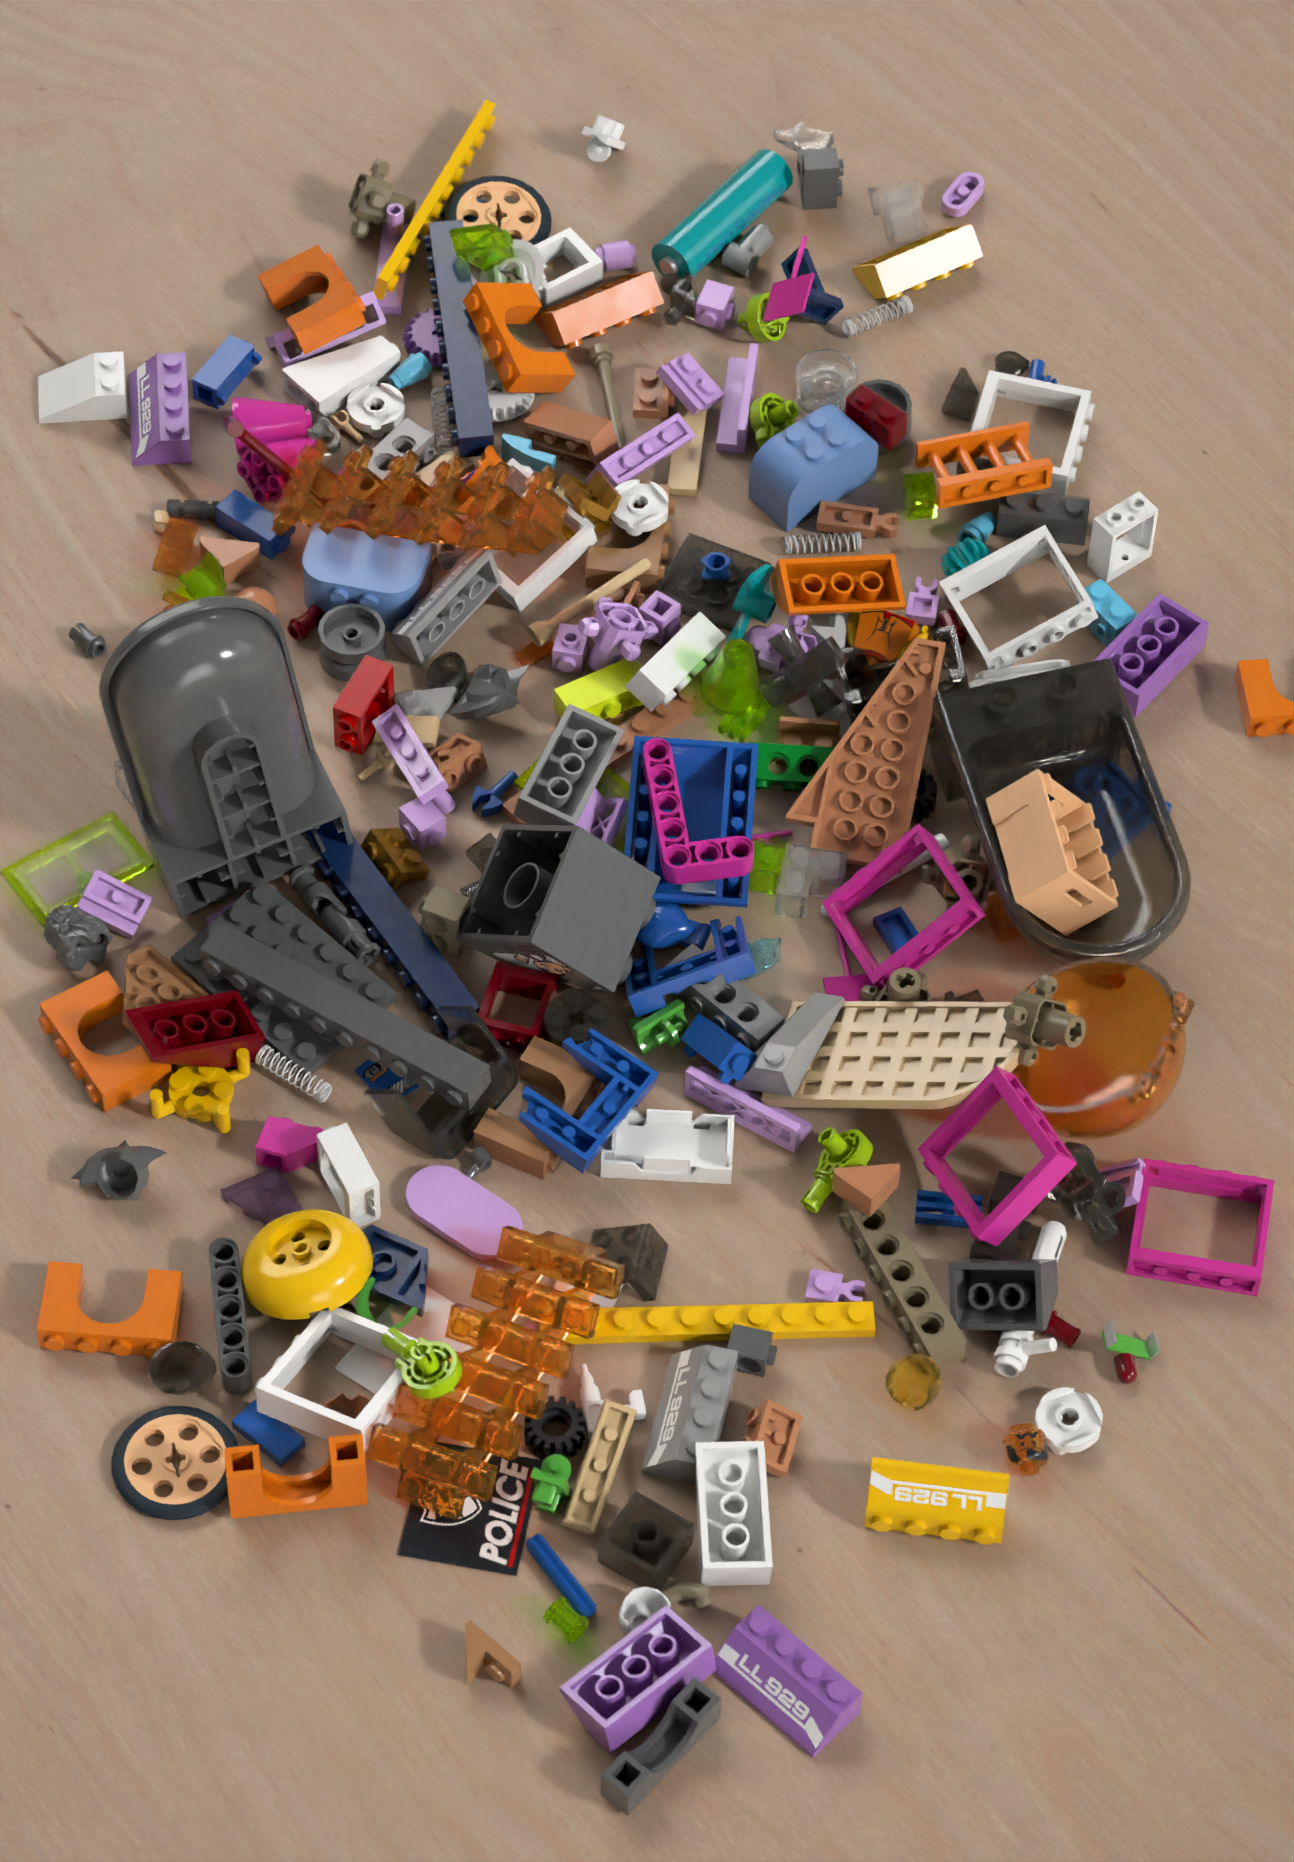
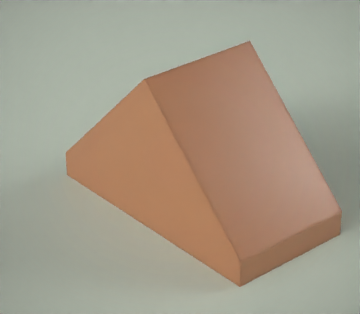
[199,536,261,586]
[832,1163,900,1217]

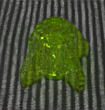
[171,552,227,604]

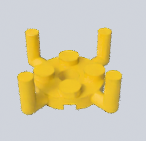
[149,1048,251,1134]

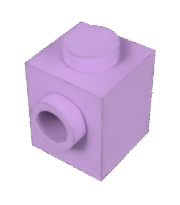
[695,280,735,330]
[639,590,682,646]
[552,623,589,674]
[399,797,446,851]

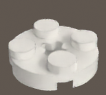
[347,383,405,437]
[610,479,668,536]
[1034,1387,1103,1455]

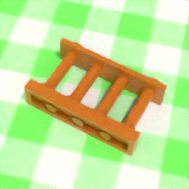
[915,421,1053,509]

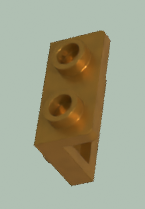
[558,470,621,522]
[361,827,430,892]

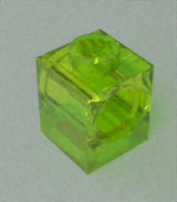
[902,472,938,521]

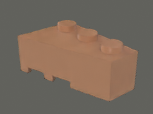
[523,401,620,474]

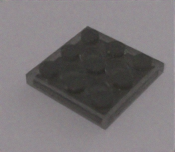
[651,533,771,632]

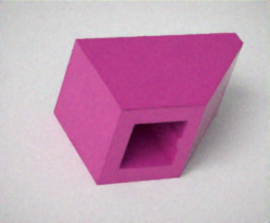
[255,1116,324,1173]

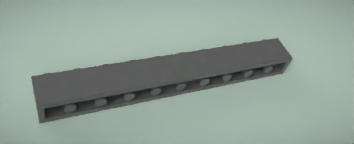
[200,922,491,1111]

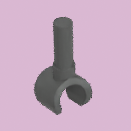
[466,1146,492,1179]

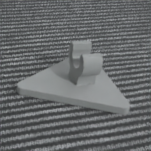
[397,686,458,720]

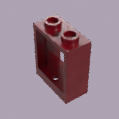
[475,961,558,1053]

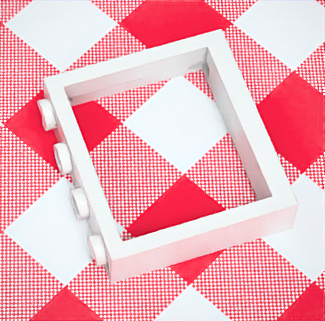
[962,370,1095,495]
[435,458,598,612]
[939,525,1098,669]
[254,1308,419,1451]

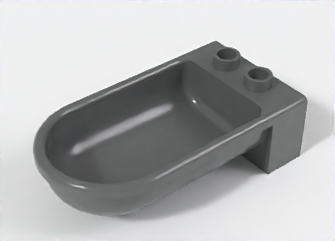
[99,596,354,918]

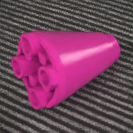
[236,437,319,503]

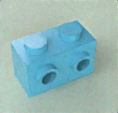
[1076,579,1138,647]

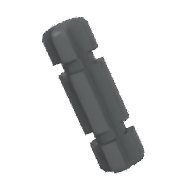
[166,499,221,519]

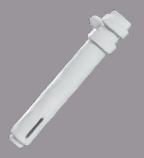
[993,1221,1067,1378]

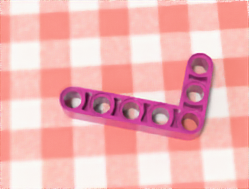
[643,738,754,884]

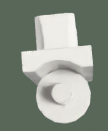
[582,114,626,162]

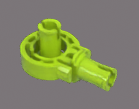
[738,291,791,343]
[749,393,799,448]
[800,1127,873,1213]
[381,1327,462,1399]

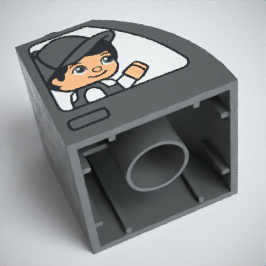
[456,824,661,993]

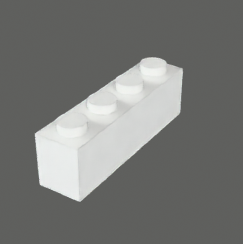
[625,611,726,712]

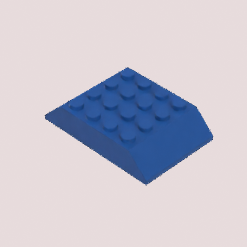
[624,736,758,908]

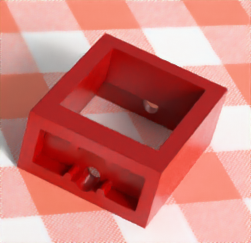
[333,655,395,755]

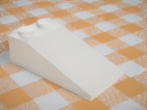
[695,1441,773,1586]

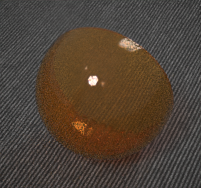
[1011,957,1195,1140]

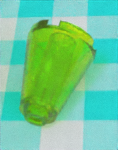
[701,639,761,718]

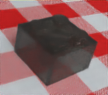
[598,1491,694,1591]

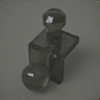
[660,272,698,326]

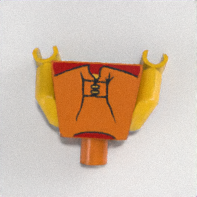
[846,611,939,681]

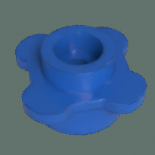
[701,552,731,580]

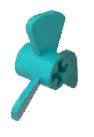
[725,564,776,649]

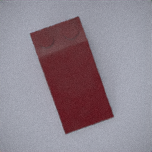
[123,990,265,1068]

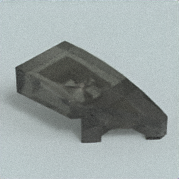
[942,367,980,422]

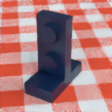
[781,247,844,324]

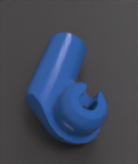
[1028,359,1057,384]

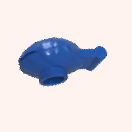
[636,902,712,951]

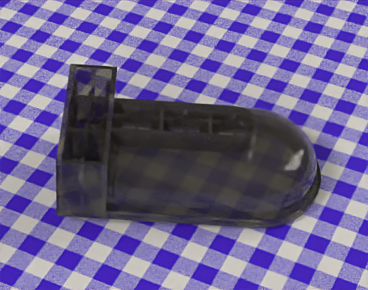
[931,659,1191,972]

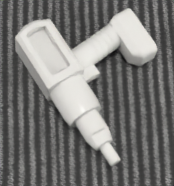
[579,1364,646,1441]

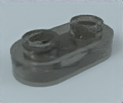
[303,408,341,456]

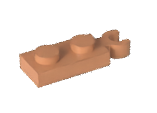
[816,501,899,538]

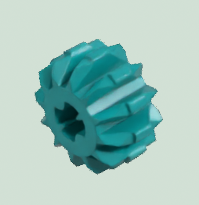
[941,537,992,577]

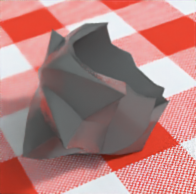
[448,663,529,720]
[70,1140,167,1200]

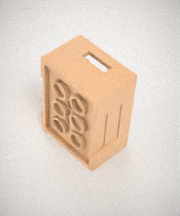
[986,769,1119,936]

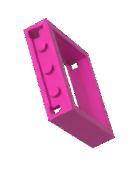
[821,824,985,990]
[918,1066,1077,1247]
[1126,1158,1274,1297]

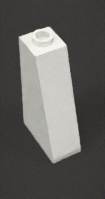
[282,335,401,422]

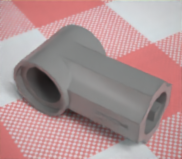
[722,224,774,277]

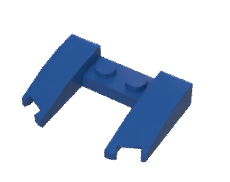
[625,916,757,1017]
[518,1028,659,1174]

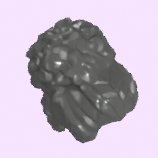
[43,904,112,972]

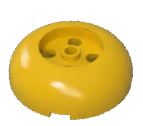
[241,1209,373,1320]

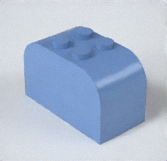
[748,404,878,533]
[302,522,432,632]

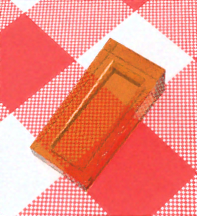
[514,640,554,669]

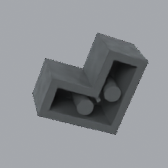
[797,148,844,210]

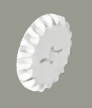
[480,239,547,294]
[484,361,535,422]

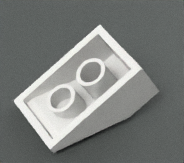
[38,351,128,424]

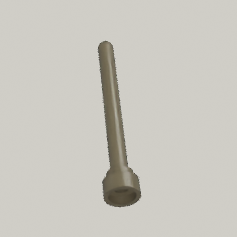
[589,342,626,449]

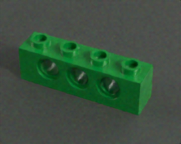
[748,742,835,792]

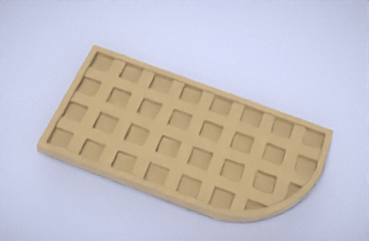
[761,1001,1022,1109]

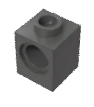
[727,1324,777,1377]

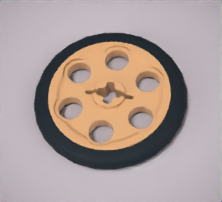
[445,175,552,261]
[111,1406,238,1520]

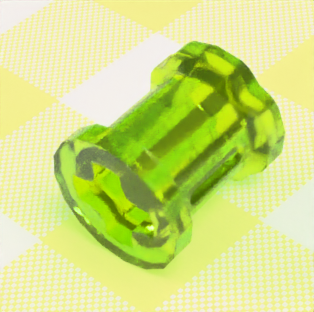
[543,1597,590,1643]

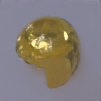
[885,1353,942,1411]

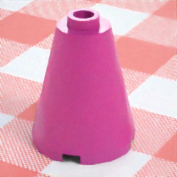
[232,397,313,456]

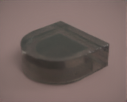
[994,351,1030,376]

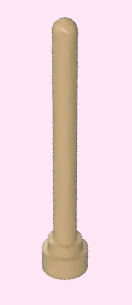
[527,558,651,647]

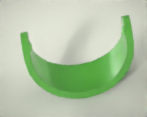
[356,1277,418,1330]

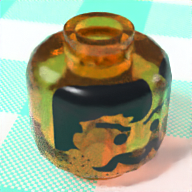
[1002,1423,1049,1476]

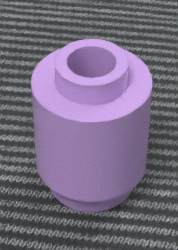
[593,239,637,273]

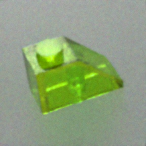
[449,223,515,272]
[748,838,790,895]

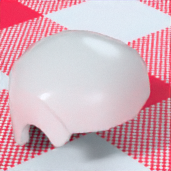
[619,1586,671,1636]

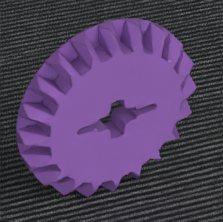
[403,307,446,366]

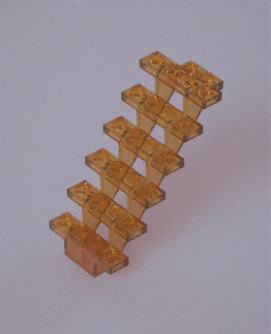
[271,439,569,557]
[366,1225,625,1520]

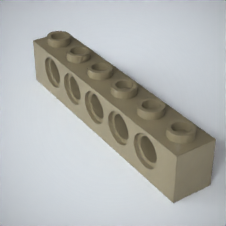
[839,1199,967,1373]

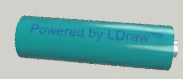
[652,149,793,285]

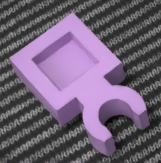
[905,576,939,626]
[805,1269,865,1303]

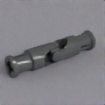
[289,865,381,967]

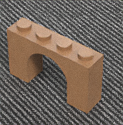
[585,482,676,594]
[474,1036,605,1180]

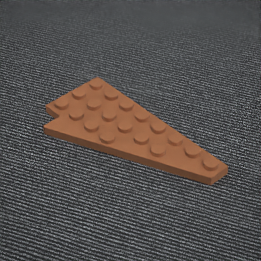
[786,637,946,873]

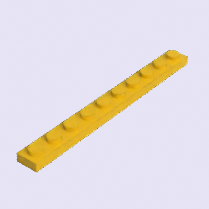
[373,99,496,301]
[539,1301,875,1345]

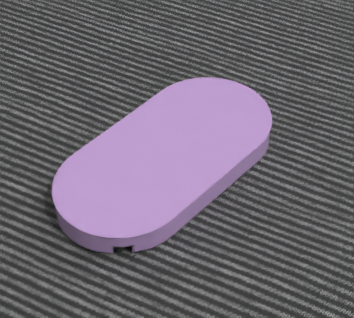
[406,1165,523,1261]

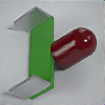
[1101,1321,1160,1384]

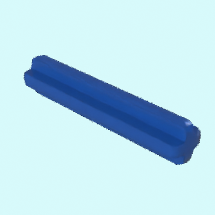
[526,1534,596,1620]

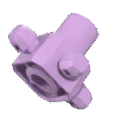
[578,597,658,671]
[745,614,821,694]

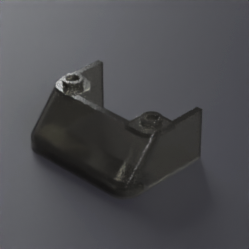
[364,1006,518,1160]

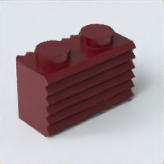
[845,384,908,451]

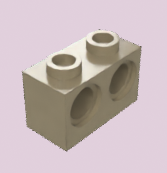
[419,886,470,958]

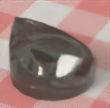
[427,651,468,704]

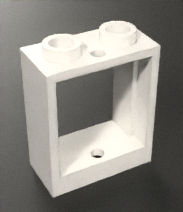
[513,228,603,309]
[1087,491,1159,583]
[316,1123,381,1227]

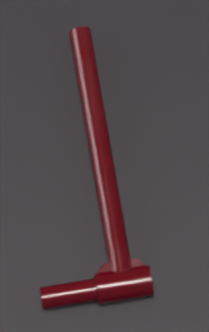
[223,416,350,522]

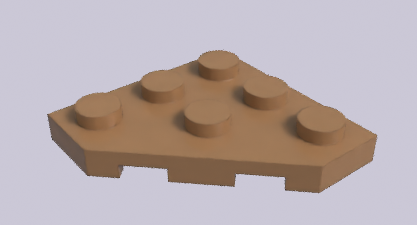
[122,944,210,1033]

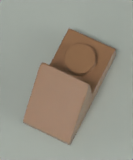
[465,1620,521,1688]

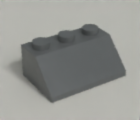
[996,491,1090,546]
[948,1258,1058,1331]

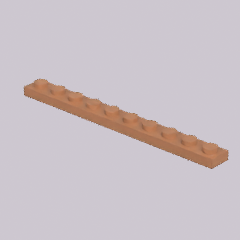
[502,649,754,825]

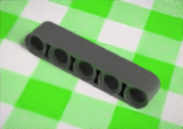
[208,1237,252,1395]

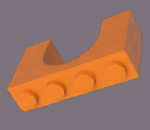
[257,244,366,355]
[462,282,575,393]
[1234,659,1294,737]
[38,970,172,1112]
[37,1261,184,1359]
[224,1434,368,1519]

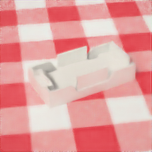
[600,1109,735,1184]

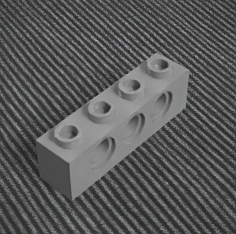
[331,418,435,521]
[666,943,785,1053]

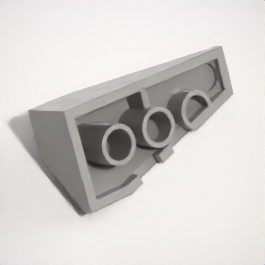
[734,992,845,1097]

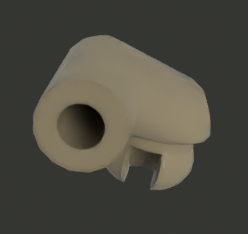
[660,1581,712,1608]

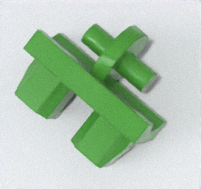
[628,999,689,1055]
[530,1454,572,1515]

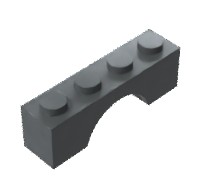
[600,1678,721,1816]

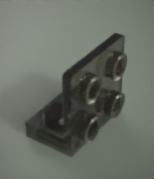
[580,1223,668,1302]

